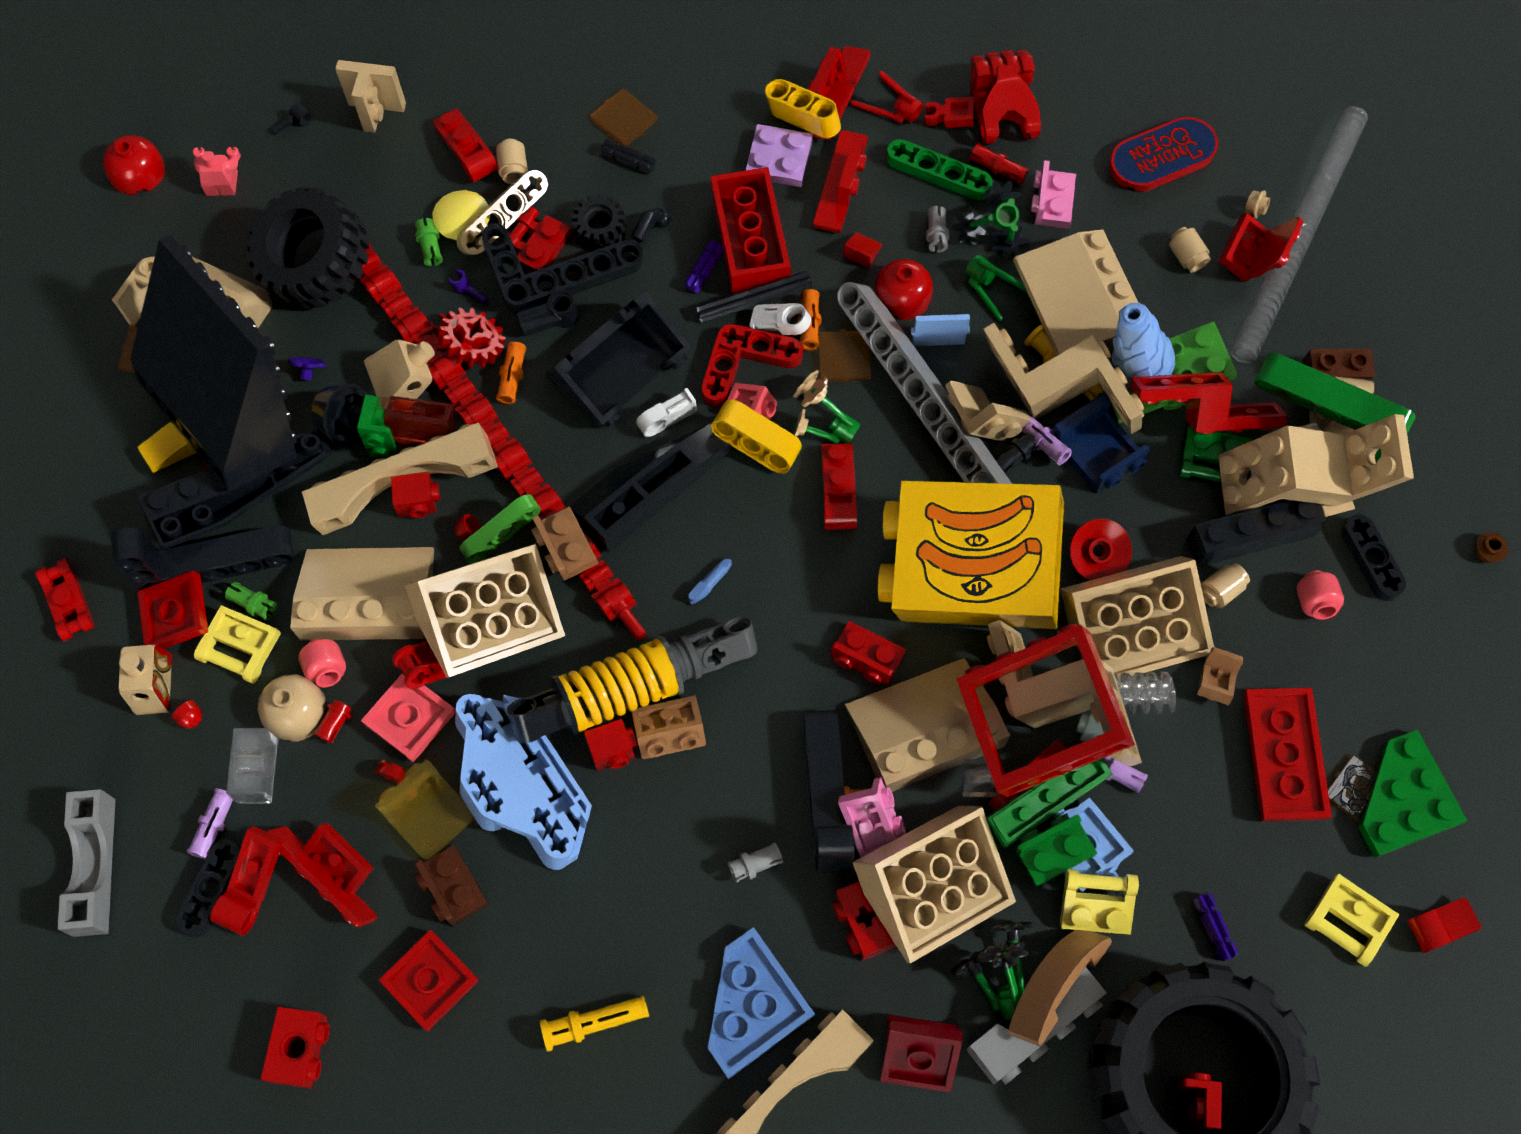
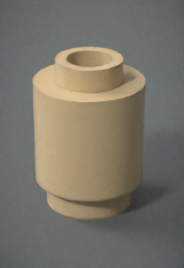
[496,139,528,184]
[1169,227,1211,273]
[1201,563,1250,608]

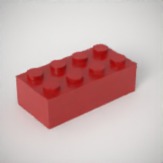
[710,167,791,294]

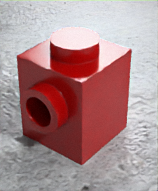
[391,471,441,518]
[584,719,638,771]

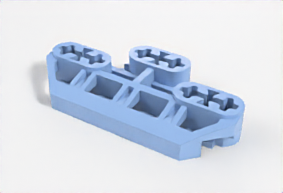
[455,694,592,870]

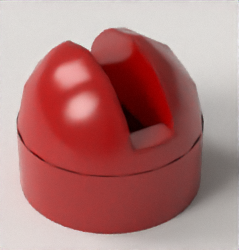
[454,514,481,542]
[171,699,202,728]

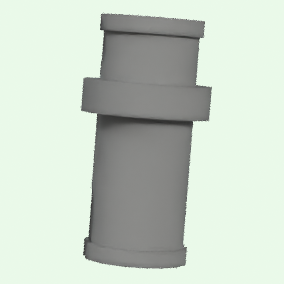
[926,206,949,253]
[728,842,783,883]

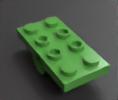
[1111,321,1238,423]

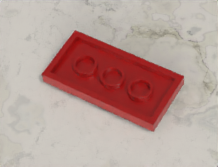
[1243,688,1332,822]

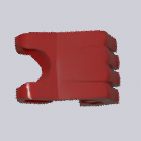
[970,50,1041,144]

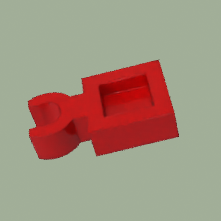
[924,96,975,128]

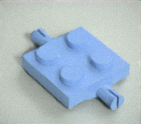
[1046,797,1134,896]

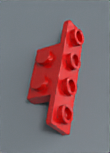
[804,46,871,140]
[813,130,868,233]
[267,823,377,927]

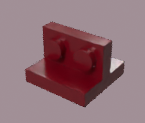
[880,1015,962,1093]

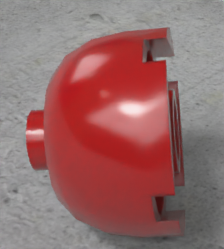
[103,135,166,195]
[874,258,933,321]

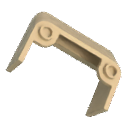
[112,256,272,328]

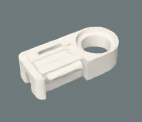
[750,303,811,335]
[636,388,697,437]

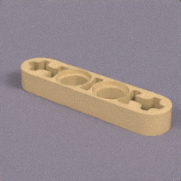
[456,170,548,255]

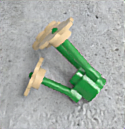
[793,370,860,444]

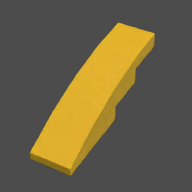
[137,422,196,473]

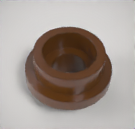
[1475,532,1509,563]

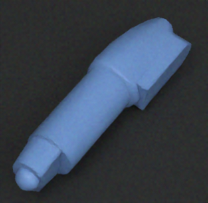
[688,559,732,605]

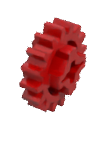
[437,308,505,368]

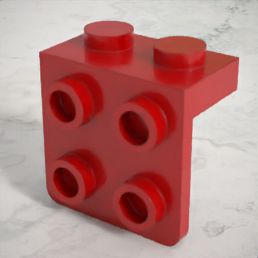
[1218,213,1304,282]

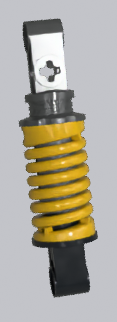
[507,616,758,743]

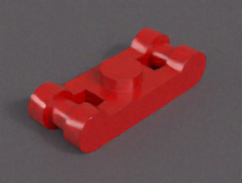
[35,557,95,641]

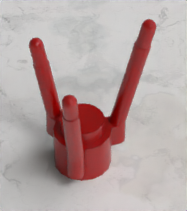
[850,71,924,125]

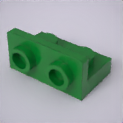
[357,394,399,460]
[1016,813,1098,887]

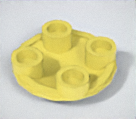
[432,190,491,244]

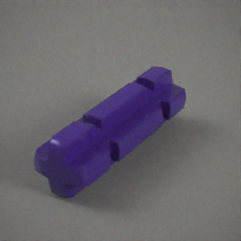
[685,240,723,293]
[1193,892,1238,961]

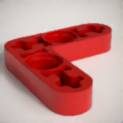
[702,324,803,407]

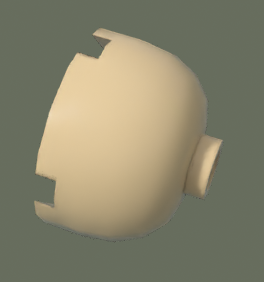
[257,674,327,742]

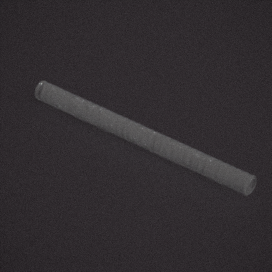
[1230,106,1368,364]

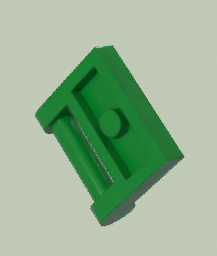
[1179,426,1250,482]

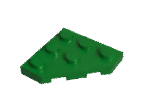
[1358,729,1467,858]

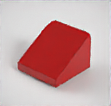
[843,232,883,268]

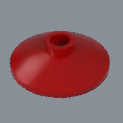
[1069,519,1132,581]

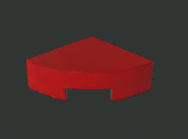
[374,760,409,787]

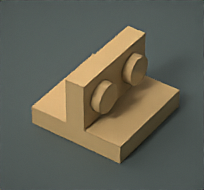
[335,60,406,133]

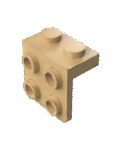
[945,381,1031,441]

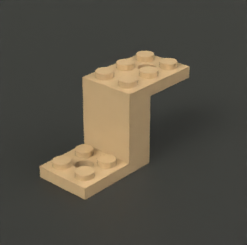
[984,323,1144,434]
[1218,414,1414,515]
[987,620,1142,767]

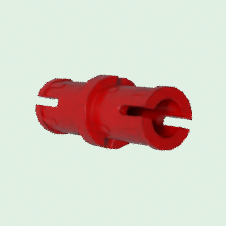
[969,143,1029,186]

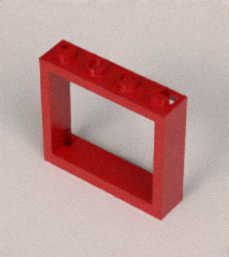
[956,624,1135,797]

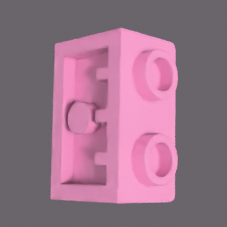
[1031,160,1076,229]
[838,777,906,857]

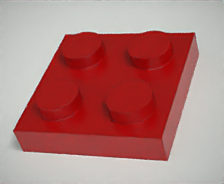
[138,570,208,649]
[379,929,480,1032]

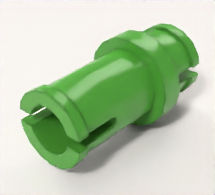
[415,218,443,266]
[225,582,277,620]

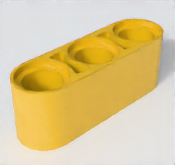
[765,79,841,138]
[711,399,802,474]

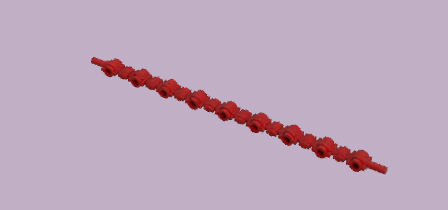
[360,243,647,641]

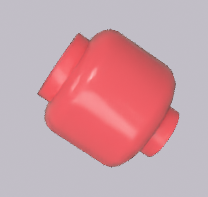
[1296,570,1344,620]
[298,639,346,688]

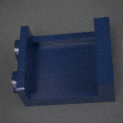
[1053,393,1150,494]

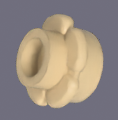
[1245,190,1270,219]

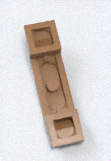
[1008,930,1112,1047]

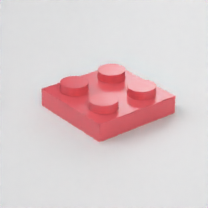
[361,673,456,762]

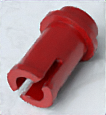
[314,700,352,744]

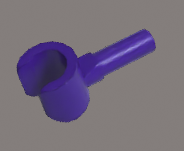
[448,269,488,304]

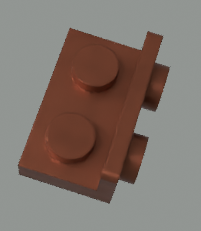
[1301,349,1375,380]
[414,845,489,926]

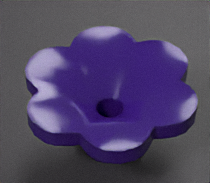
[287,357,326,380]

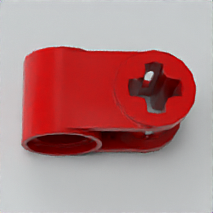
[392,641,449,689]

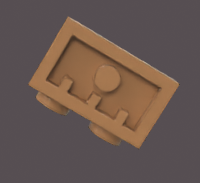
[531,507,599,581]
[632,695,706,759]

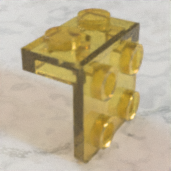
[375,759,475,860]

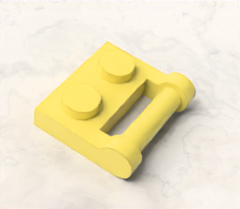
[194,605,281,684]
[1060,869,1139,935]
[1304,874,1400,967]

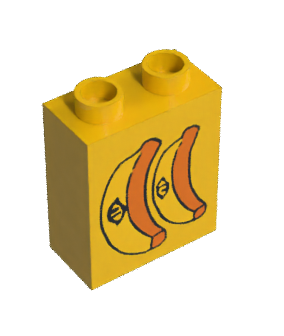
[878,481,1064,629]

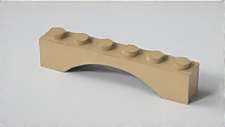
[302,422,498,535]
[717,1010,874,1134]

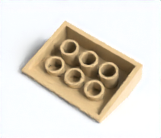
[1013,229,1138,356]
[405,544,565,678]
[290,547,434,641]
[1060,556,1214,681]
[845,658,1010,792]
[852,806,1016,963]

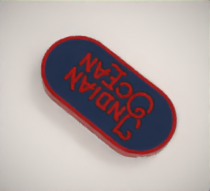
[1109,117,1218,192]

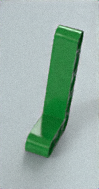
[1254,352,1416,461]

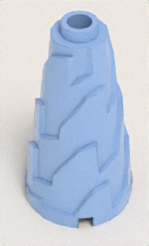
[1111,302,1175,388]

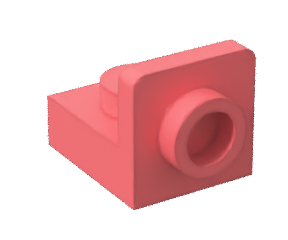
[727,383,777,420]

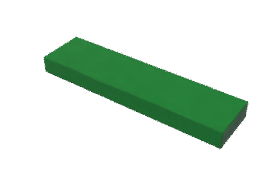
[986,758,1113,847]

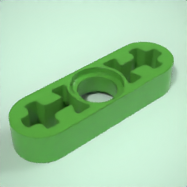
[459,494,541,564]

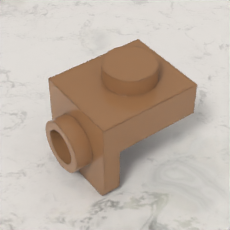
[1197,647,1243,706]

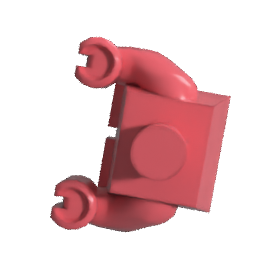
[193,147,241,196]

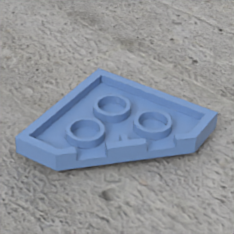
[708,927,815,1080]

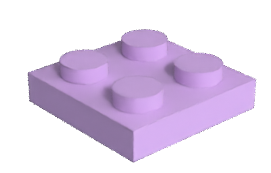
[746,124,813,187]

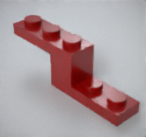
[1130,372,1288,434]

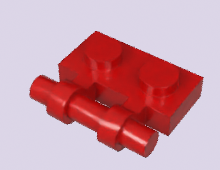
[502,206,572,272]

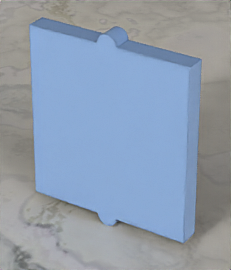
[911,314,970,346]

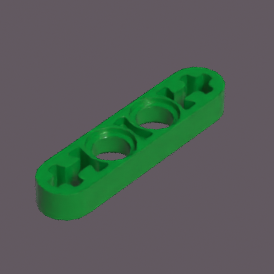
[886,139,993,201]

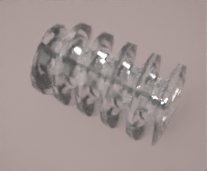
[1114,672,1176,714]

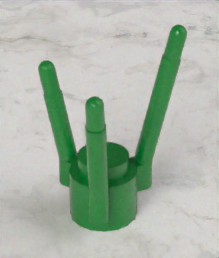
[965,255,1027,321]

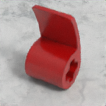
[1407,897,1482,953]

